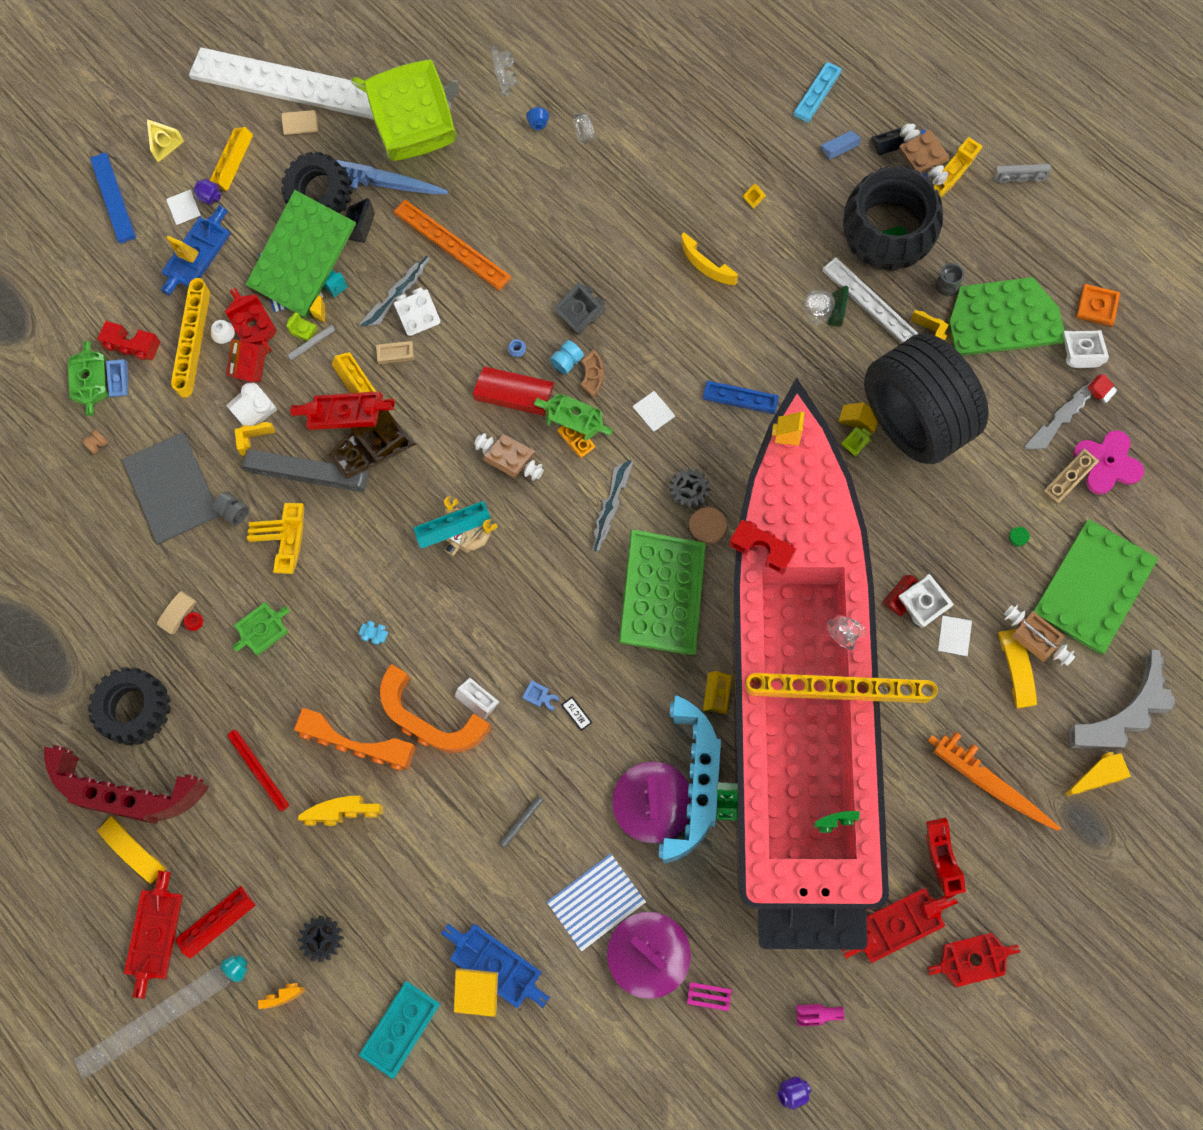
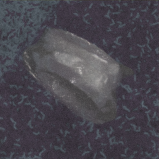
[573,112,596,144]
[803,290,835,325]
[827,615,866,650]

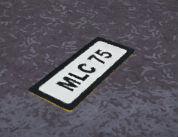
[561,696,593,731]

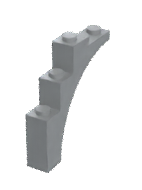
[1069,650,1175,751]

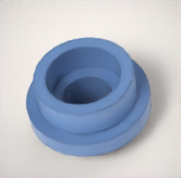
[508,339,526,357]

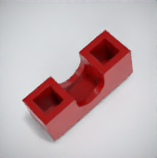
[97,320,161,361]
[729,520,796,575]

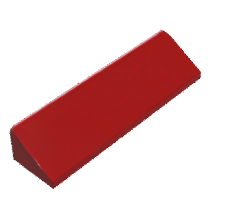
[175,886,255,959]

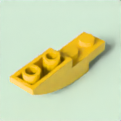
[298,796,383,826]

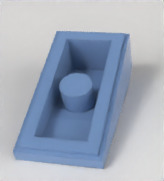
[106,359,128,397]

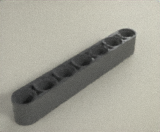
[241,450,369,492]

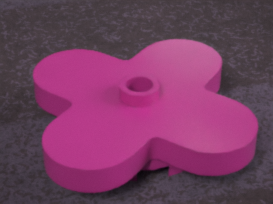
[1073,430,1144,495]

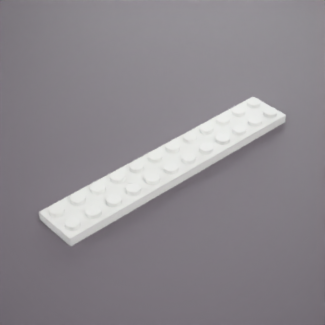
[189,48,374,119]

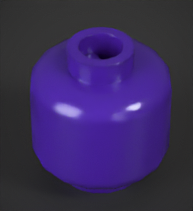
[193,179,221,205]
[777,1076,811,1110]

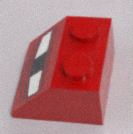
[226,339,267,382]

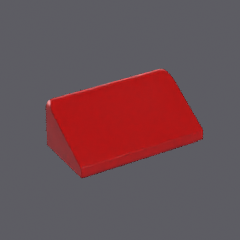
[882,575,919,617]

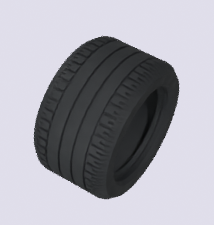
[864,333,989,464]

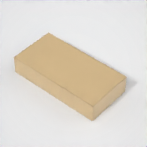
[376,341,414,364]

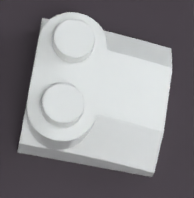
[1063,330,1109,368]
[226,382,277,426]
[898,574,954,629]

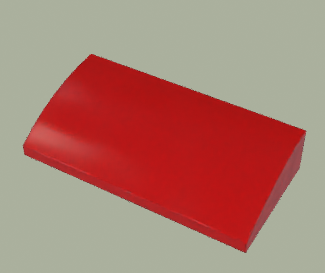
[473,366,554,416]

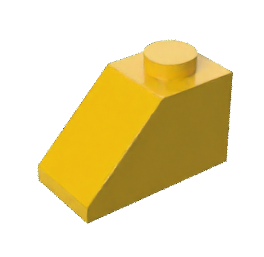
[772,412,805,446]

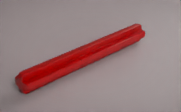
[227,730,289,812]

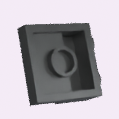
[554,282,607,334]

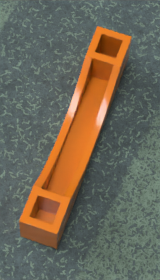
[294,708,416,771]

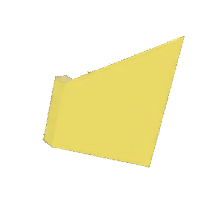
[147,119,184,162]

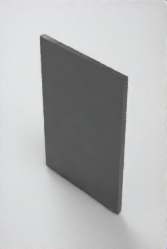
[123,432,220,545]

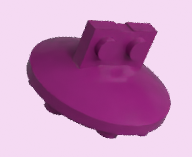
[613,762,692,843]
[607,912,691,999]

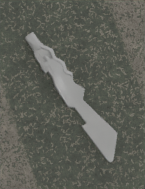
[1025,379,1094,449]

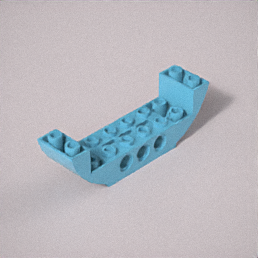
[659,696,721,864]

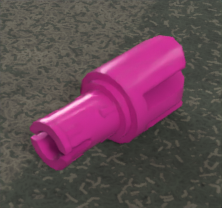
[796,1004,844,1027]

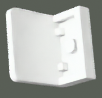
[393,287,440,336]

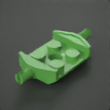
[68,341,109,416]
[534,394,613,441]

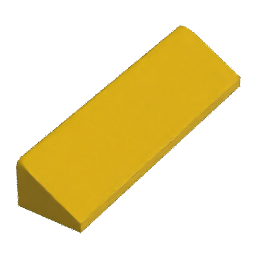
[210,127,253,191]
[332,352,376,393]

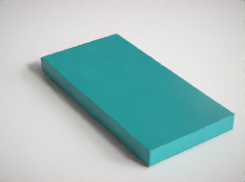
[358,981,441,1079]

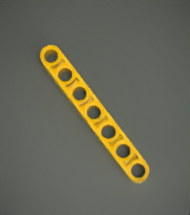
[171,278,210,398]

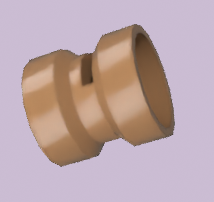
[81,429,109,455]

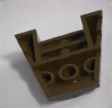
[328,410,416,479]

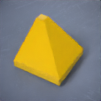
[742,183,766,209]

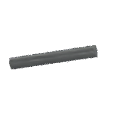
[499,795,544,848]

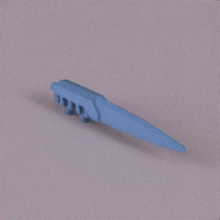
[336,160,448,194]

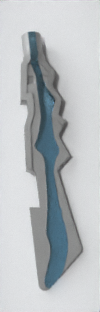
[360,255,430,327]
[592,460,633,552]

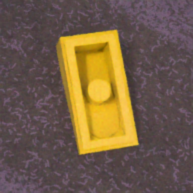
[166,236,199,263]

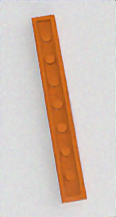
[394,199,511,291]

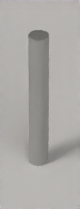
[287,324,336,361]

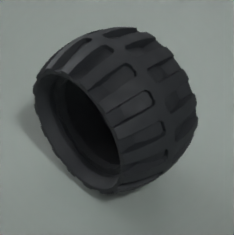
[843,166,943,271]

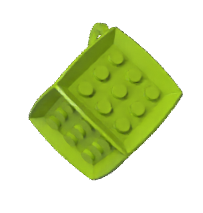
[351,59,457,161]

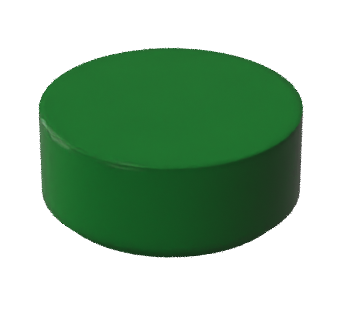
[1009,527,1030,547]

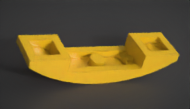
[932,137,983,198]
[681,232,738,285]
[273,503,304,574]
[998,629,1037,709]
[97,815,166,884]

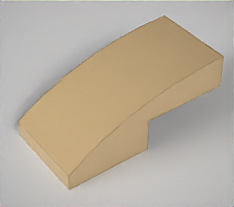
[157,591,197,634]

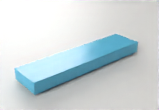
[793,62,842,123]

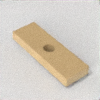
[1043,448,1099,504]

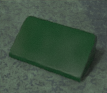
[828,286,849,327]

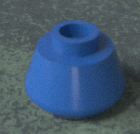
[526,107,549,130]

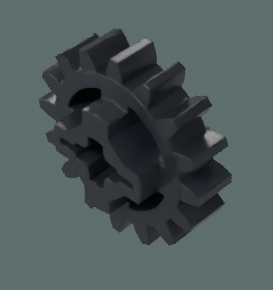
[298,916,344,962]

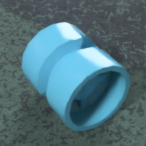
[549,340,584,375]

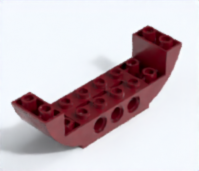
[44,745,209,825]

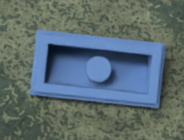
[821,131,861,160]

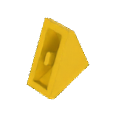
[838,402,878,433]

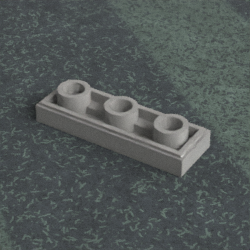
[993,164,1051,183]

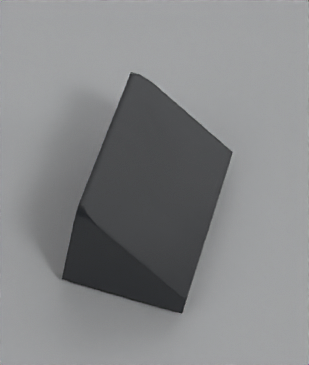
[871,127,905,155]

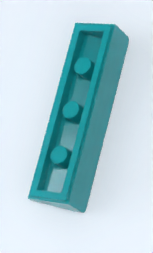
[413,501,492,548]

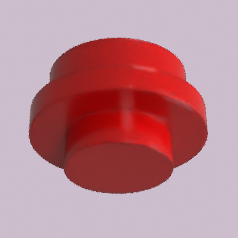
[184,612,203,631]

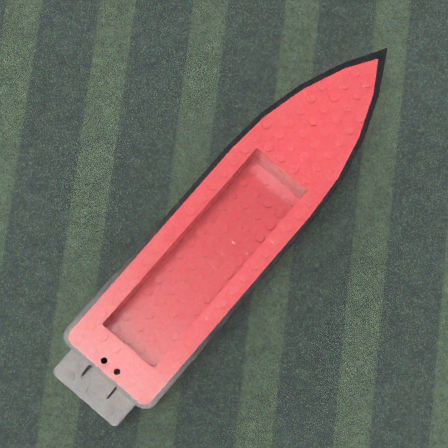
[733,378,889,950]

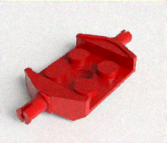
[224,288,277,354]
[927,933,1020,987]

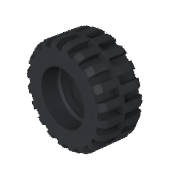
[281,151,353,214]
[88,667,171,746]

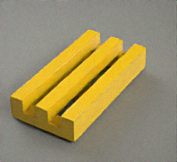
[247,520,286,542]

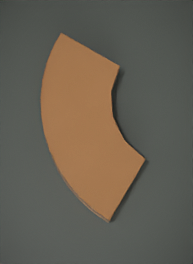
[580,349,604,399]

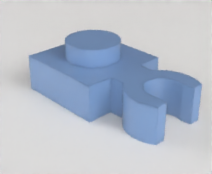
[522,680,560,711]

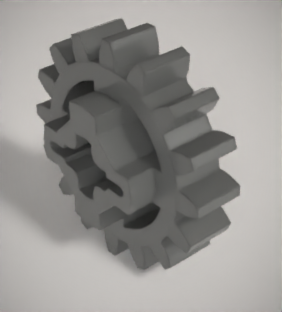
[669,467,710,509]

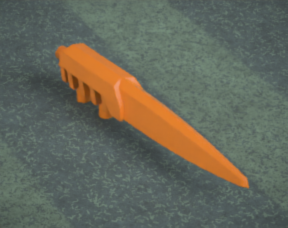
[928,732,1061,831]

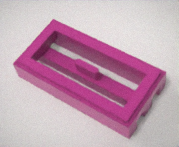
[687,982,732,1011]

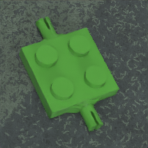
[232,602,290,656]

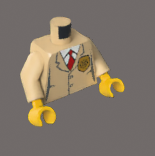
[443,496,497,557]

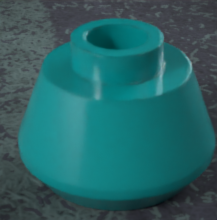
[220,955,248,982]

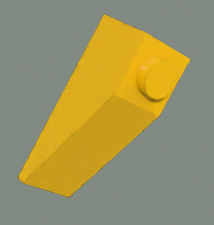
[1066,752,1131,797]

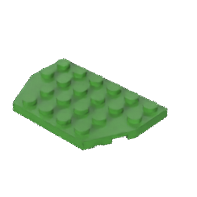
[949,277,1065,356]

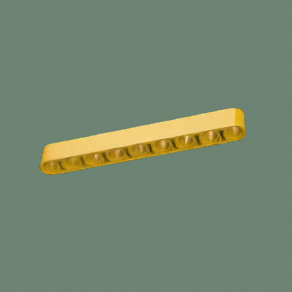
[745,673,938,703]

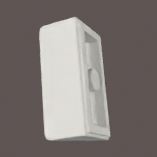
[455,678,499,720]

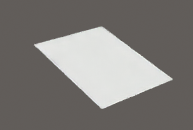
[166,190,201,225]
[632,391,675,431]
[938,616,972,656]

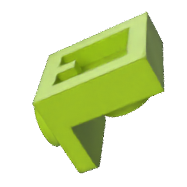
[286,312,318,342]
[841,427,873,456]

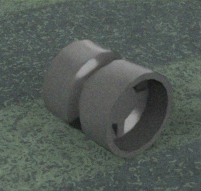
[936,263,964,296]
[212,491,249,526]

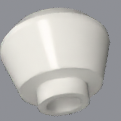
[211,320,235,344]

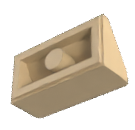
[282,110,318,135]

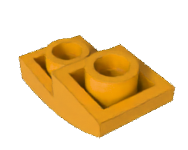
[557,426,596,458]
[258,983,305,1009]

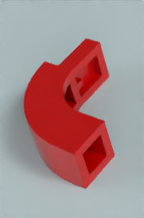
[925,817,966,897]

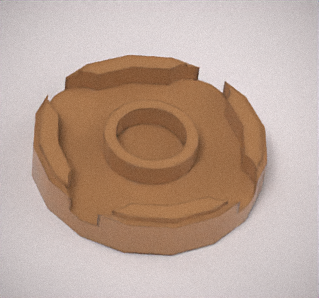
[689,507,727,545]

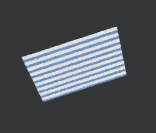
[547,854,646,951]

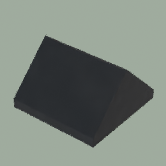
[346,198,375,243]

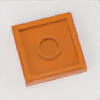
[1076,284,1121,327]

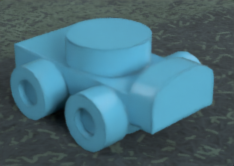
[359,621,388,645]

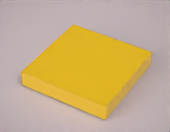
[454,968,498,1017]

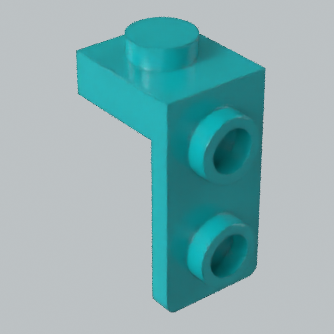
[324,269,348,298]

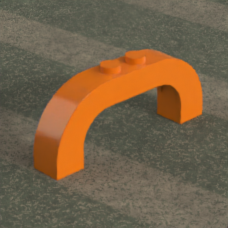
[380,664,492,753]

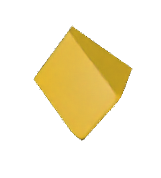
[310,295,325,322]

